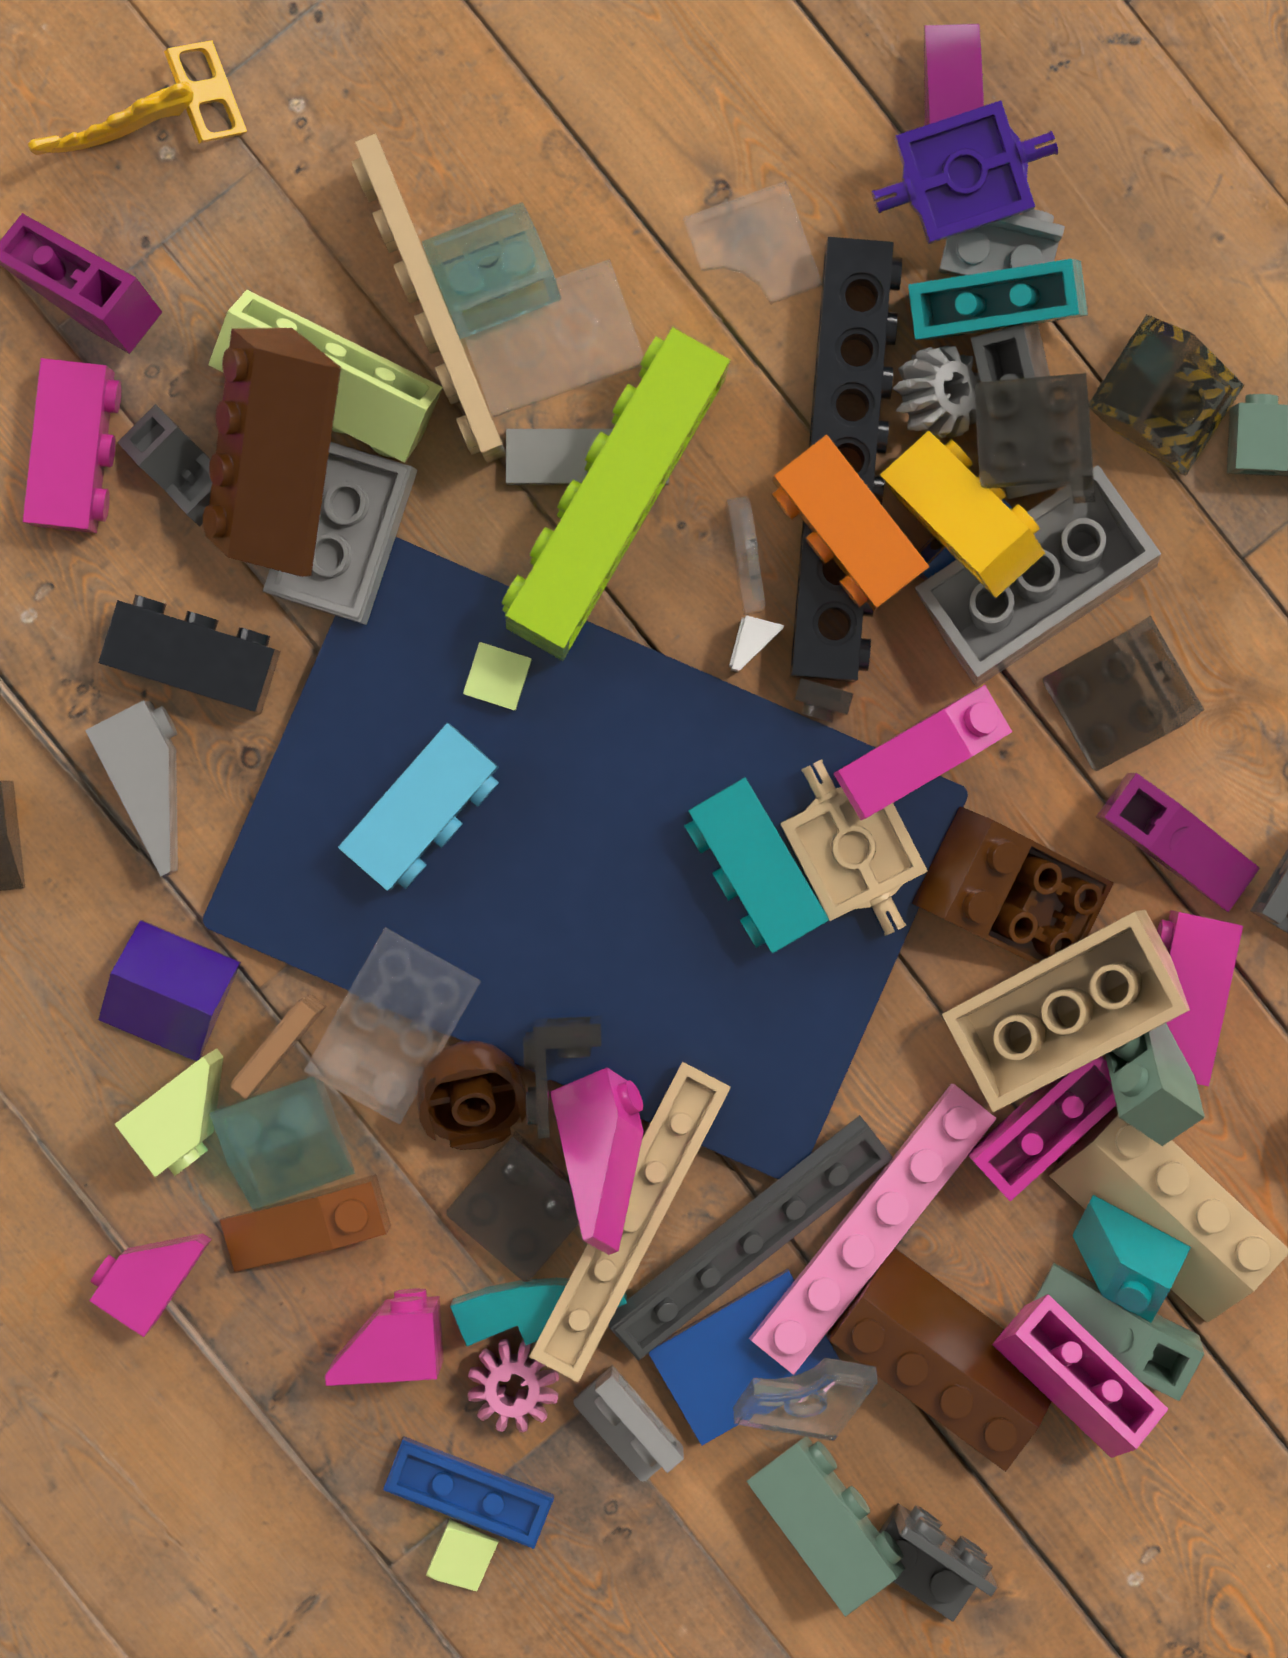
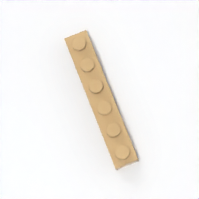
[529,1062,731,1382]

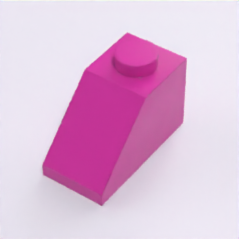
[89,1233,212,1337]

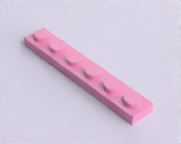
[749,1083,997,1375]

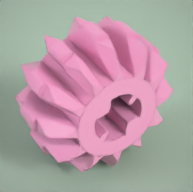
[468,1339,559,1432]

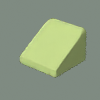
[426,1519,499,1591]

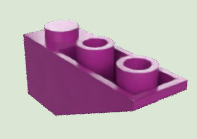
[1096,773,1260,912]

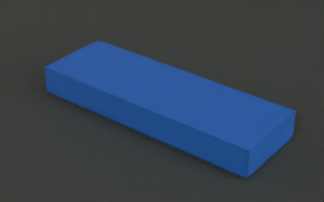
[383,1436,554,1549]

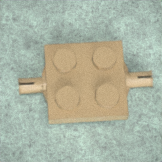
[780,759,928,936]

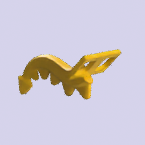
[28,40,247,155]

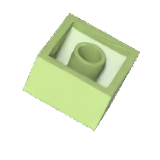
[115,1049,223,1177]

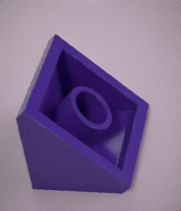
[98,920,241,1061]

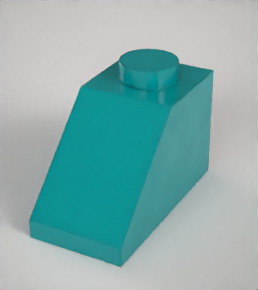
[1072,1195,1191,1323]

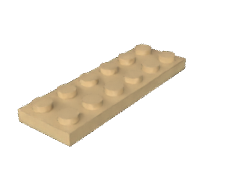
[351,134,506,464]

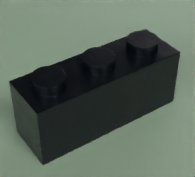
[98,594,281,713]

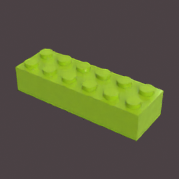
[501,327,731,661]

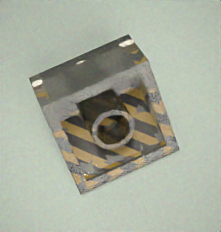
[1087,314,1245,476]

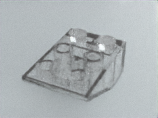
[304,927,481,1125]

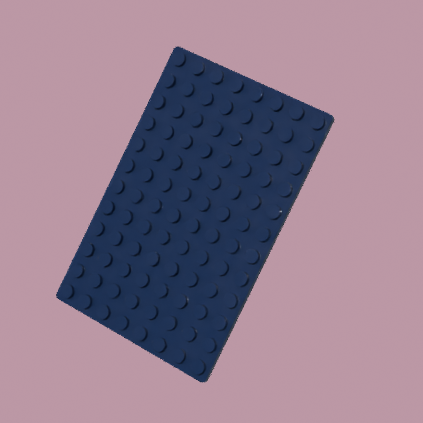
[203,537,968,1179]

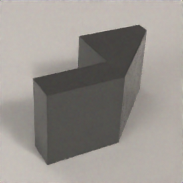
[118,404,212,527]

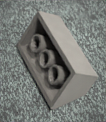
[915,465,1161,688]

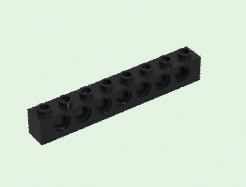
[790,237,902,682]

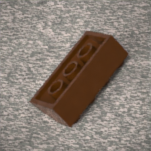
[203,328,341,577]
[827,1248,1052,1472]

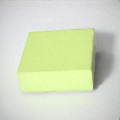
[463,642,532,711]

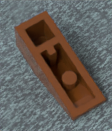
[220,1174,391,1272]

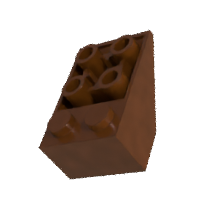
[912,806,1114,964]

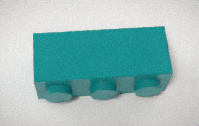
[908,259,1088,341]
[684,777,829,953]

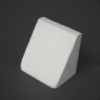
[729,615,784,672]

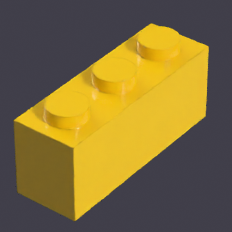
[880,431,1045,598]

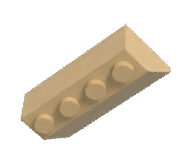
[942,910,1190,1112]
[1048,1106,1288,1323]

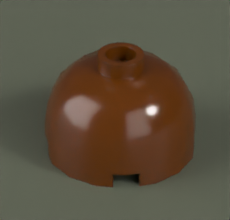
[417,1041,528,1150]

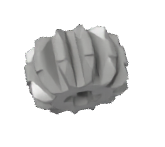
[892,346,985,439]

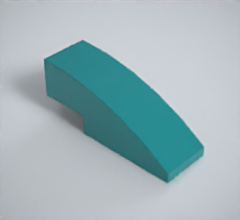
[450,1277,627,1346]

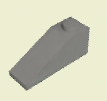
[85,700,178,877]

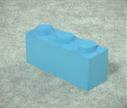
[338,723,499,891]

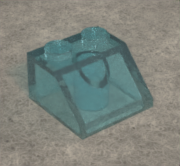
[422,202,562,339]
[209,1071,355,1210]

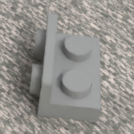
[938,209,1065,277]
[574,1365,684,1482]

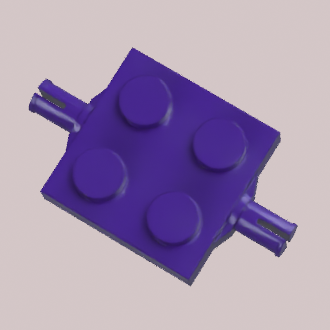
[872,100,1058,244]

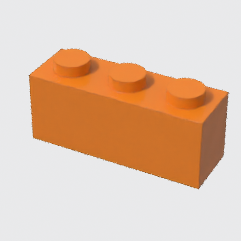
[771,435,930,611]

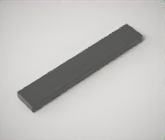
[608,1115,893,1361]

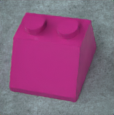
[325,1288,444,1386]

